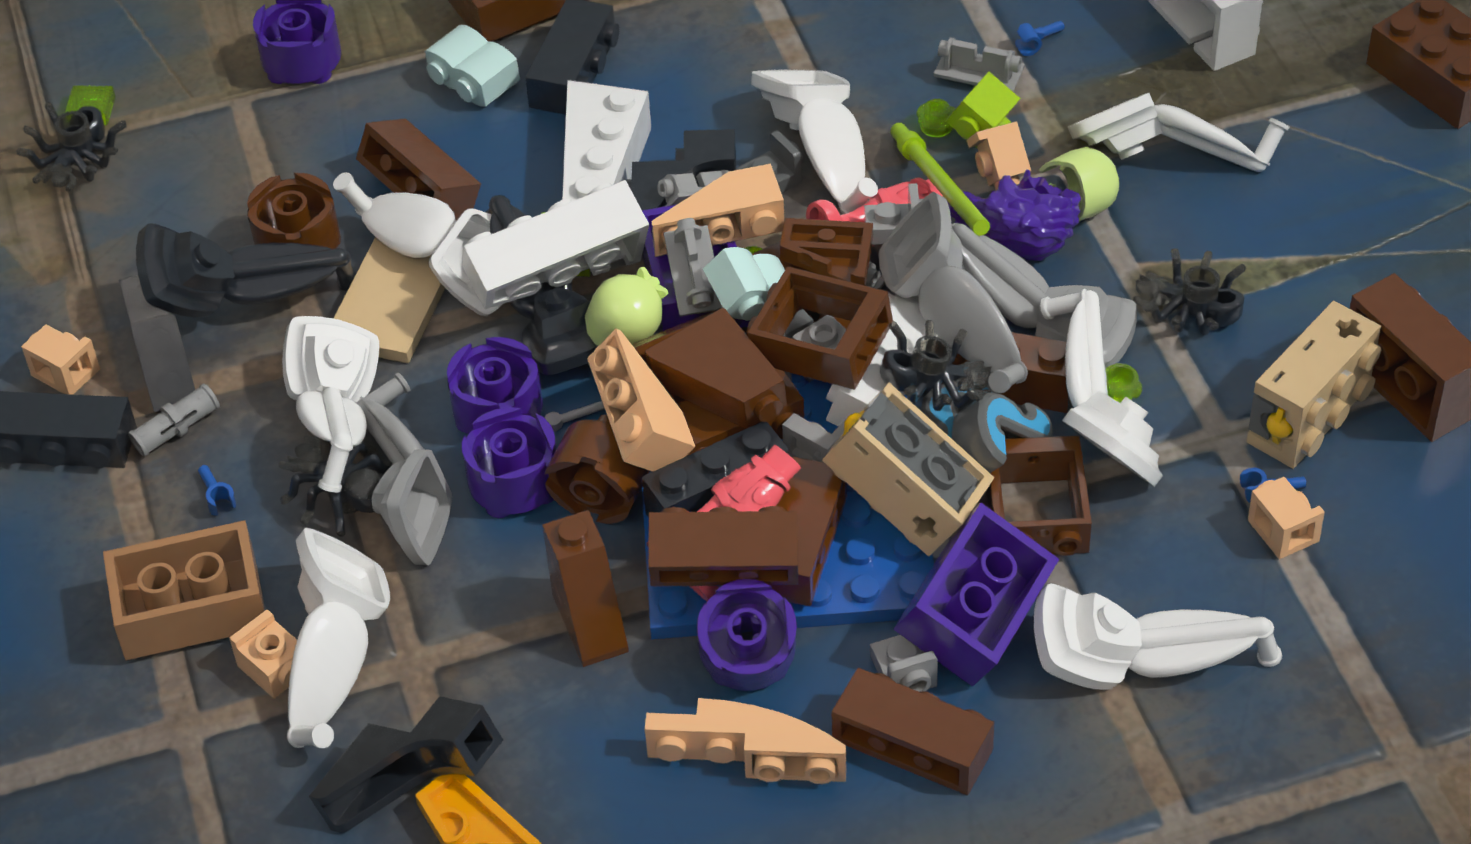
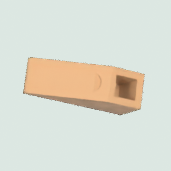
[651,164,784,257]
[587,329,696,472]

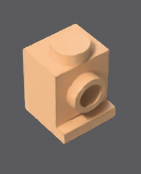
[967,121,1031,191]
[21,324,100,395]
[1248,477,1325,560]
[229,609,297,699]

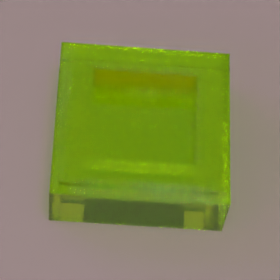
[64,85,116,125]

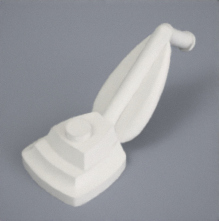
[751,70,878,214]
[1068,93,1289,172]
[333,172,502,316]
[1040,289,1163,487]
[282,316,379,493]
[287,528,390,748]
[1034,583,1282,690]

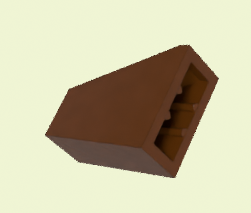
[645,307,787,429]
[542,510,629,667]

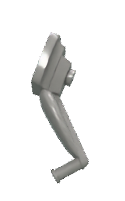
[879,192,1028,393]
[951,223,1137,372]
[357,373,452,565]

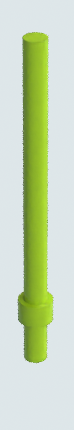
[890,123,990,236]

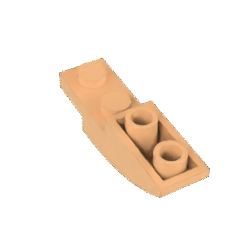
[645,698,846,784]

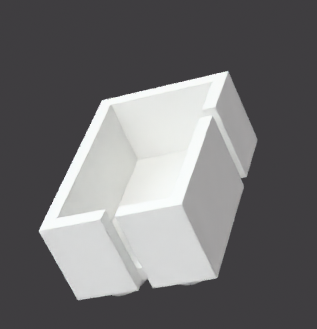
[1147,0,1264,71]

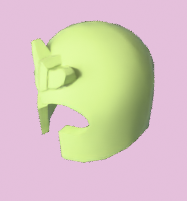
[1038,147,1119,221]
[585,267,669,346]

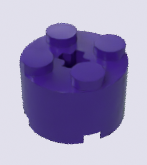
[253,0,342,84]
[447,337,543,434]
[462,407,556,518]
[697,579,797,691]

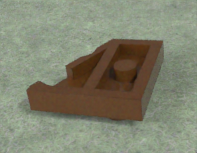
[780,218,873,286]

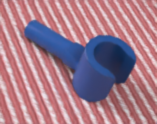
[1015,21,1065,56]
[198,465,236,516]
[1240,468,1306,503]

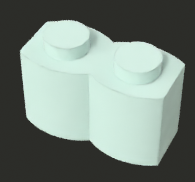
[425,25,520,107]
[703,247,785,321]

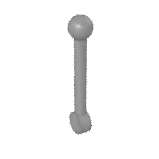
[544,401,605,431]

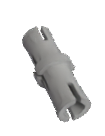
[128,383,220,457]

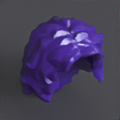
[947,169,1081,261]

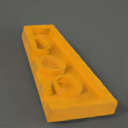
[415,774,542,844]

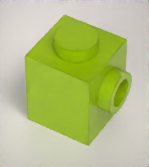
[946,71,1021,149]

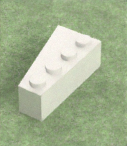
[562,80,651,201]
[462,180,649,309]

